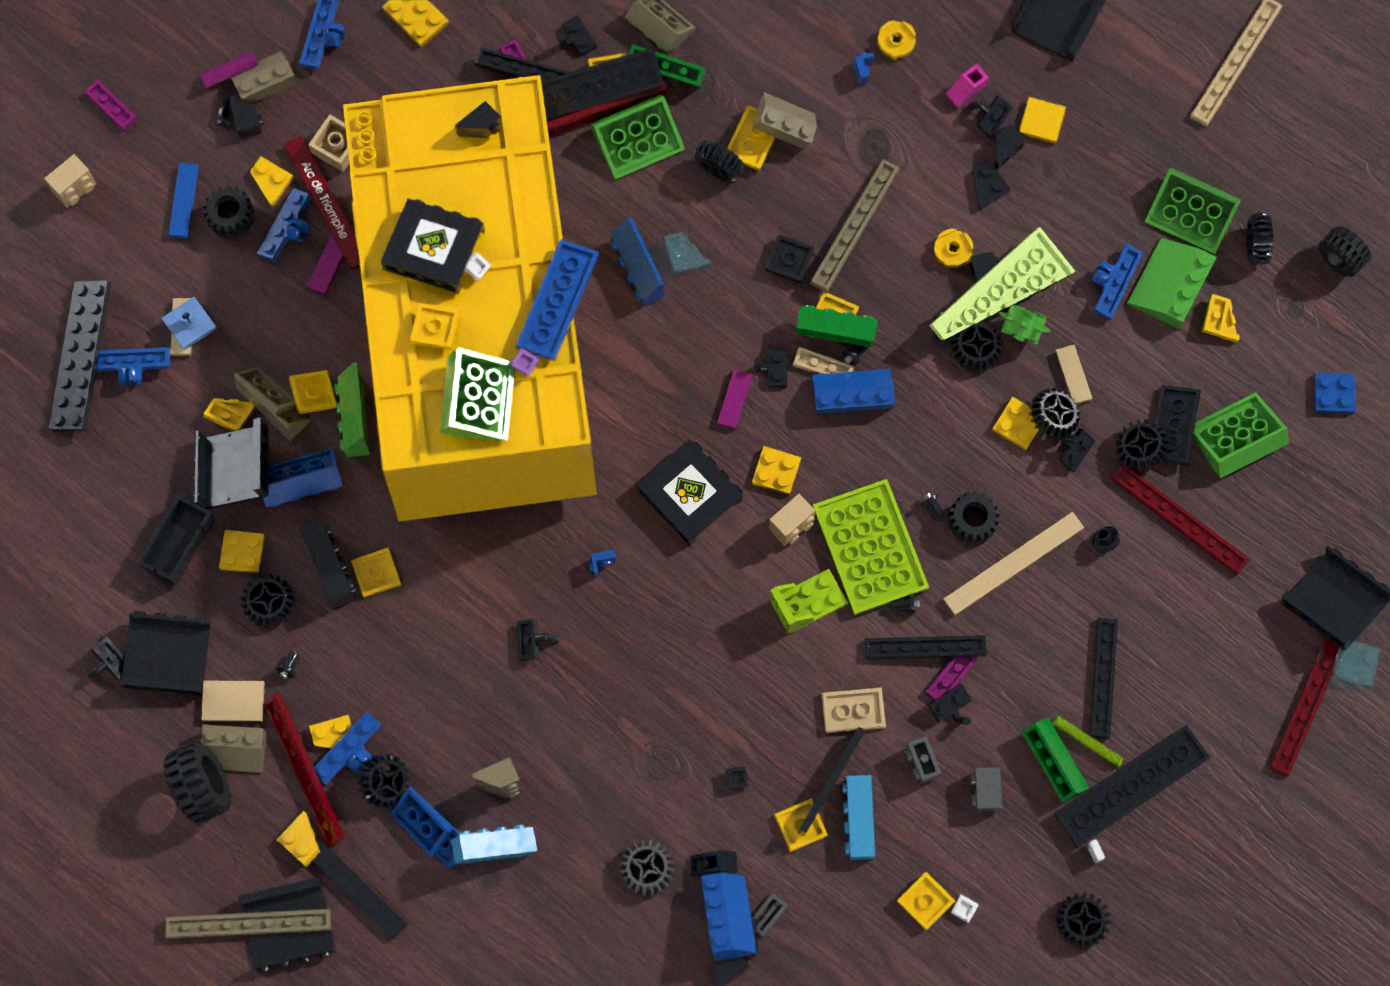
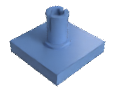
[162,297,217,351]

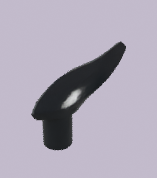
[215,93,232,128]

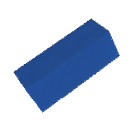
[390,787,459,869]

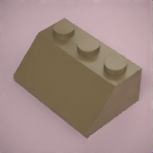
[625,0,696,52]
[231,51,297,105]
[752,92,817,149]
[201,725,267,773]
[472,757,523,799]

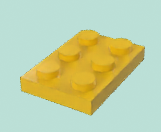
[382,0,449,47]
[728,105,775,171]

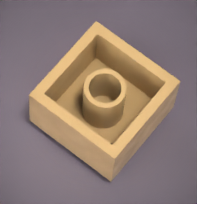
[309,115,349,172]
[44,154,96,208]
[769,494,815,546]

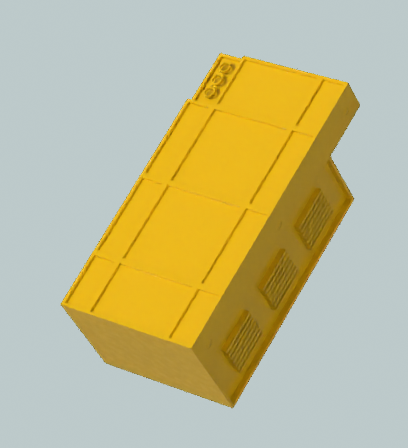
[343,75,597,522]

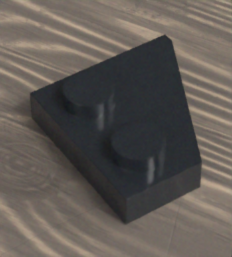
[973,159,1011,211]

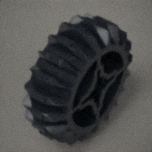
[694,140,744,183]
[1246,213,1274,265]
[951,320,1004,372]
[1028,387,1081,440]
[1116,419,1170,472]
[241,574,295,628]
[356,753,411,808]
[1055,892,1111,948]

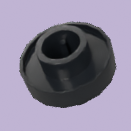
[1091,526,1121,553]

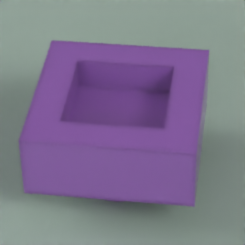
[510,348,539,377]

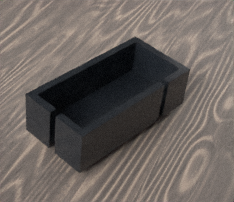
[138,494,216,586]
[300,520,357,610]

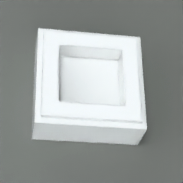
[465,252,491,281]
[1087,839,1105,864]
[951,895,979,923]

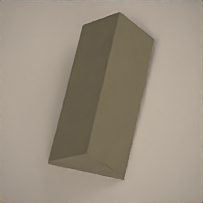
[234,367,311,441]

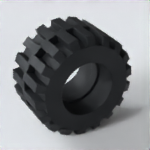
[203,185,255,239]
[1318,226,1371,277]
[948,491,1000,545]

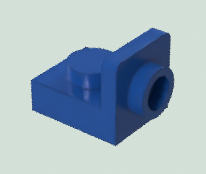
[853,53,874,85]
[588,550,616,577]

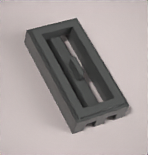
[751,892,789,938]

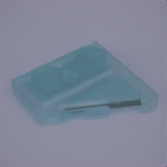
[663,232,710,274]

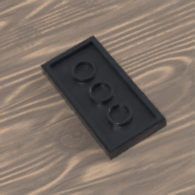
[1149,385,1202,466]

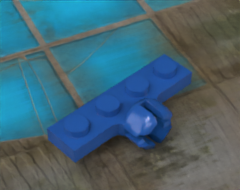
[299,0,345,70]
[257,188,312,262]
[1092,243,1143,320]
[96,348,171,386]
[314,712,383,785]

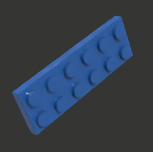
[516,239,599,361]

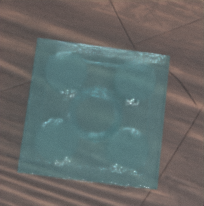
[1332,641,1381,688]

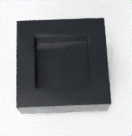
[725,766,749,790]

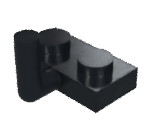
[558,15,597,57]
[968,95,1013,138]
[754,348,788,387]
[1058,428,1095,472]
[517,618,559,662]
[88,636,125,680]
[927,683,972,725]

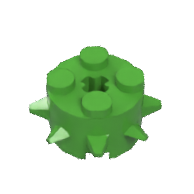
[999,305,1051,344]

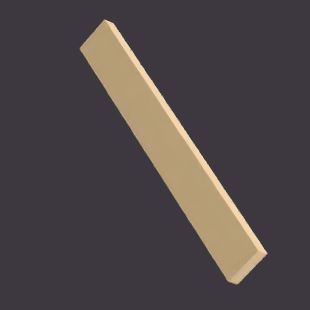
[1190,0,1283,127]
[943,512,1084,616]

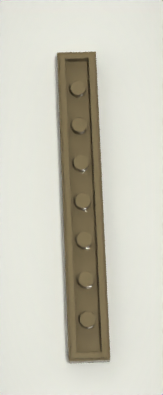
[810,159,900,293]
[165,909,331,939]

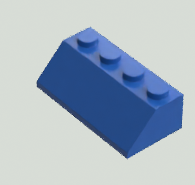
[609,217,664,306]
[812,369,895,414]
[263,448,343,508]
[701,872,757,961]

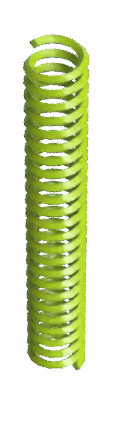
[1052,716,1125,768]

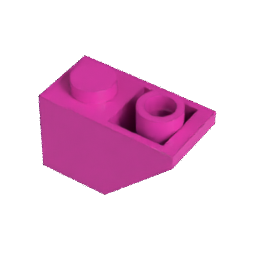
[946,64,989,108]

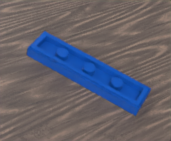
[169,163,199,239]

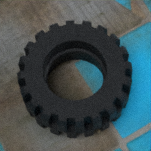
[163,741,231,823]

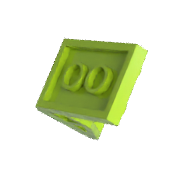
[769,569,848,634]

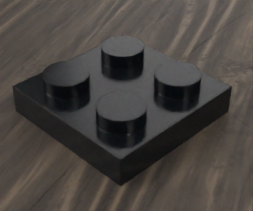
[765,234,815,284]

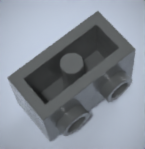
[904,736,941,785]
[971,767,1002,812]

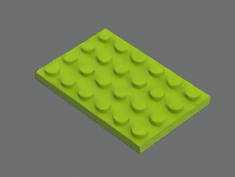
[812,479,929,615]

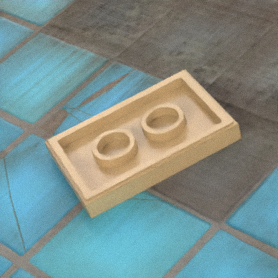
[202,681,265,722]
[821,687,886,734]

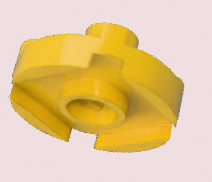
[878,20,916,60]
[934,229,973,268]

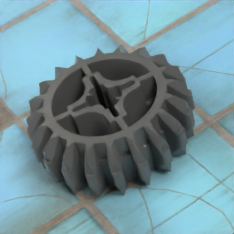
[620,840,675,896]

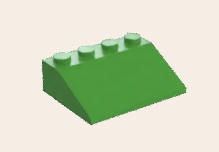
[590,95,685,179]
[1145,168,1241,254]
[1127,238,1217,329]
[440,348,514,441]
[335,362,370,457]
[1194,392,1289,478]

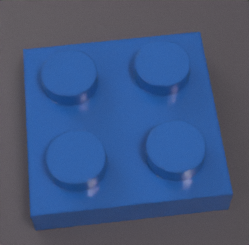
[1314,373,1356,414]

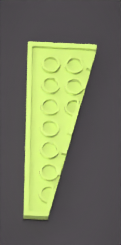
[929,227,1075,341]

